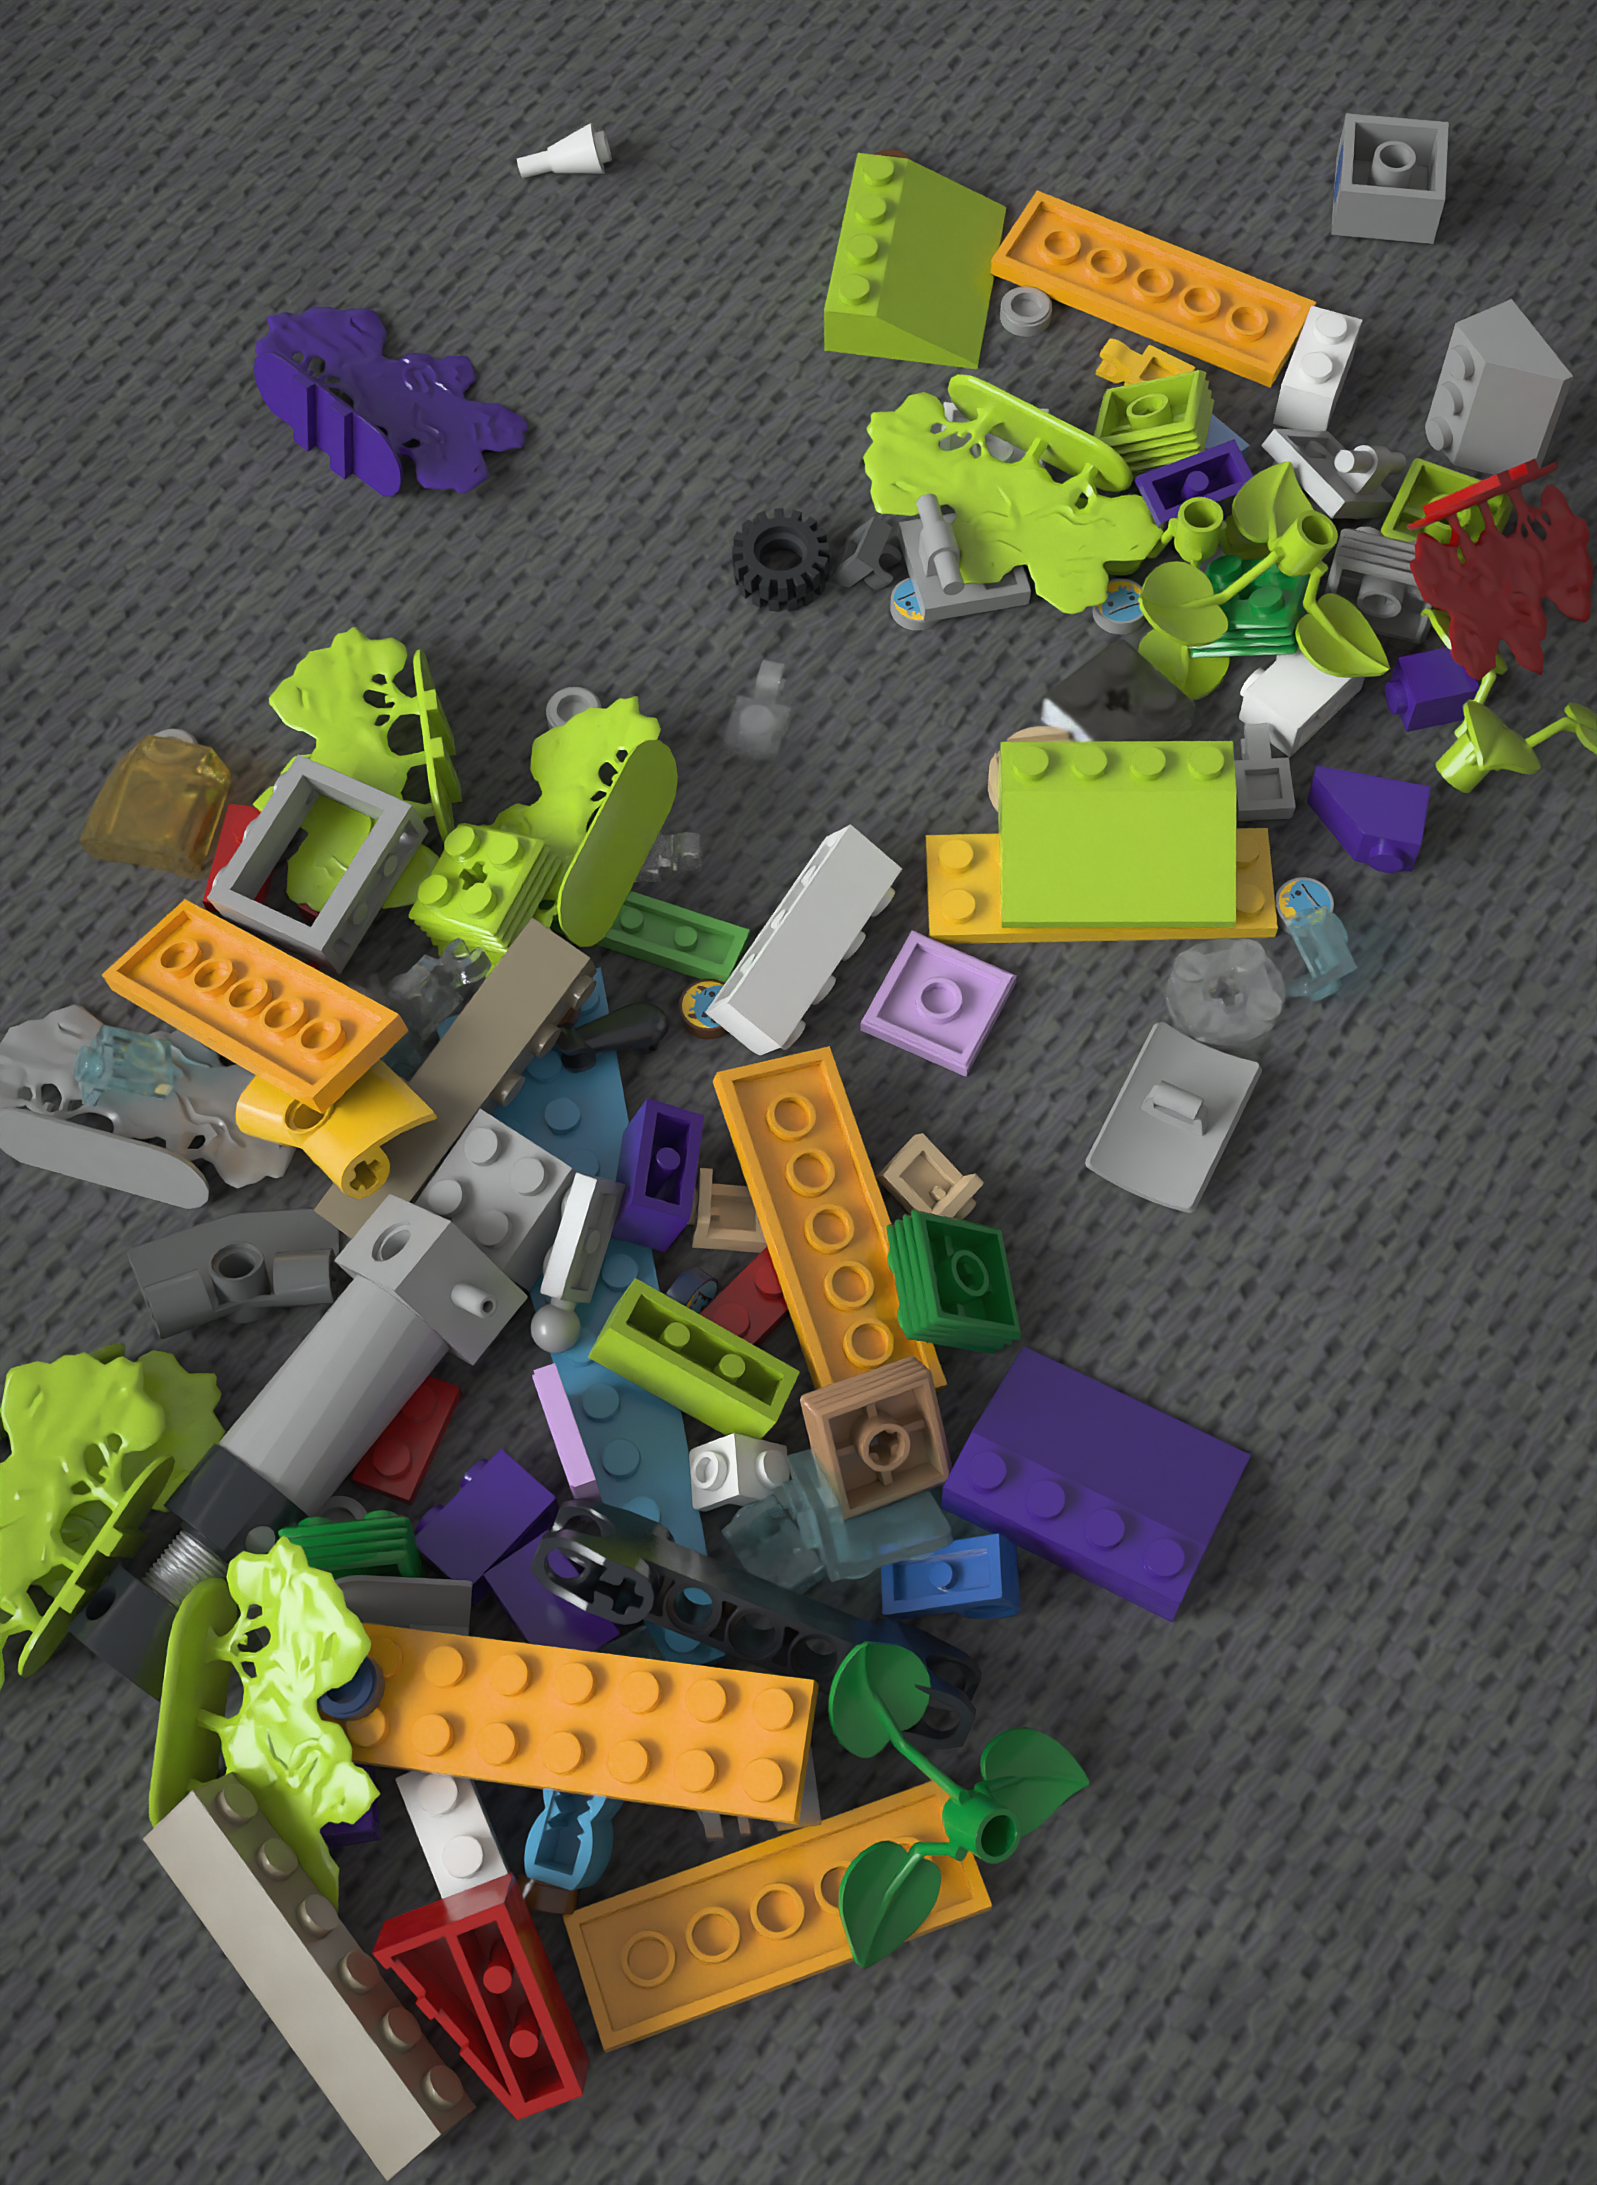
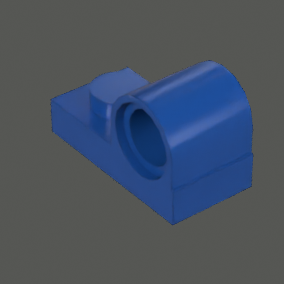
[880,1533,1021,1620]

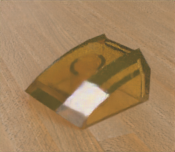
[79,734,232,881]

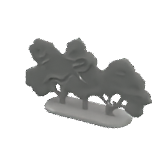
[0,1004,296,1209]

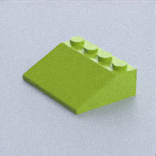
[824,153,1007,369]
[997,741,1236,928]

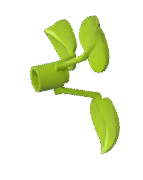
[1138,461,1390,678]
[1075,497,1272,701]
[1420,608,1597,793]

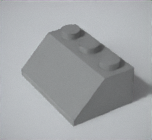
[1425,299,1573,475]

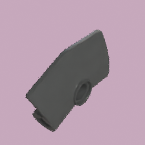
[127,1208,339,1340]

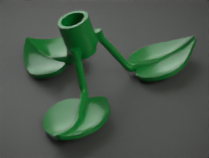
[828,1641,1089,1970]

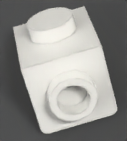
[689,1433,792,1512]

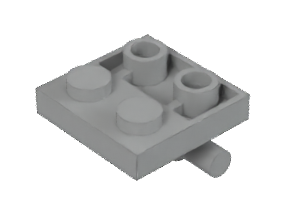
[1261,429,1406,520]
[897,494,1031,621]

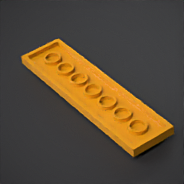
[317,1623,819,1825]

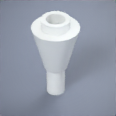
[517,123,612,179]

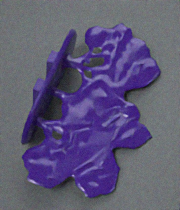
[253,307,528,497]

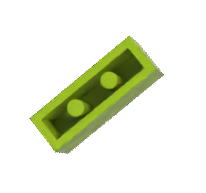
[588,1278,800,1439]

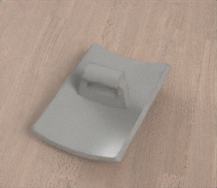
[1085,1022,1262,1213]

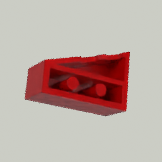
[372,1872,589,2121]

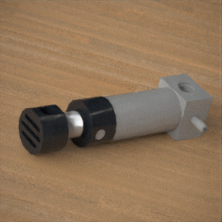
[66,1194,528,1703]

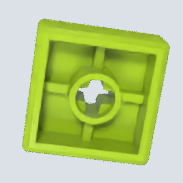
[1094,370,1214,479]
[1380,458,1513,565]
[409,823,562,954]

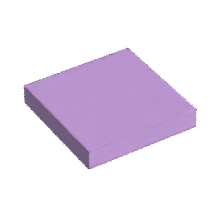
[861,930,1017,1077]
[532,1363,603,1523]

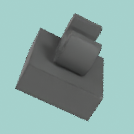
[830,516,903,589]

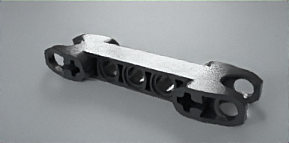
[530,1499,982,1749]

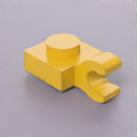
[1095,339,1195,386]

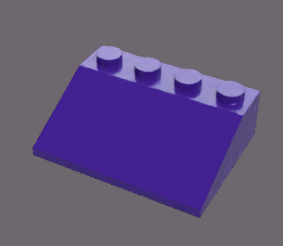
[941,1346,1251,1622]

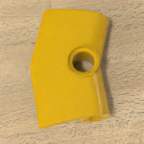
[235,1059,437,1199]

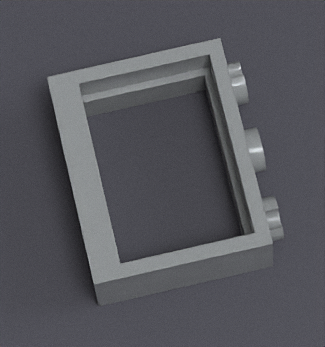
[207,755,428,975]

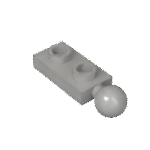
[531,1172,626,1353]

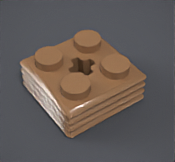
[800,1356,953,1521]

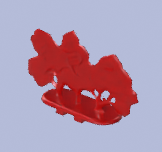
[1406,458,1593,680]

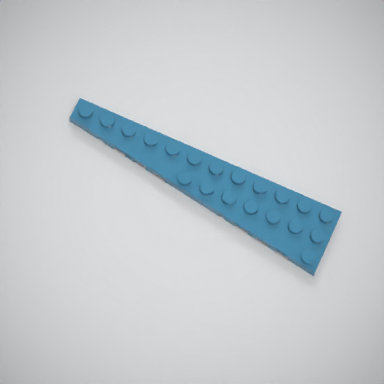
[434,967,726,1667]

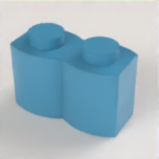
[524,1789,624,1890]

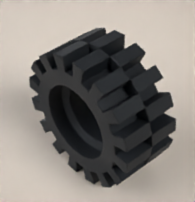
[732,508,830,612]

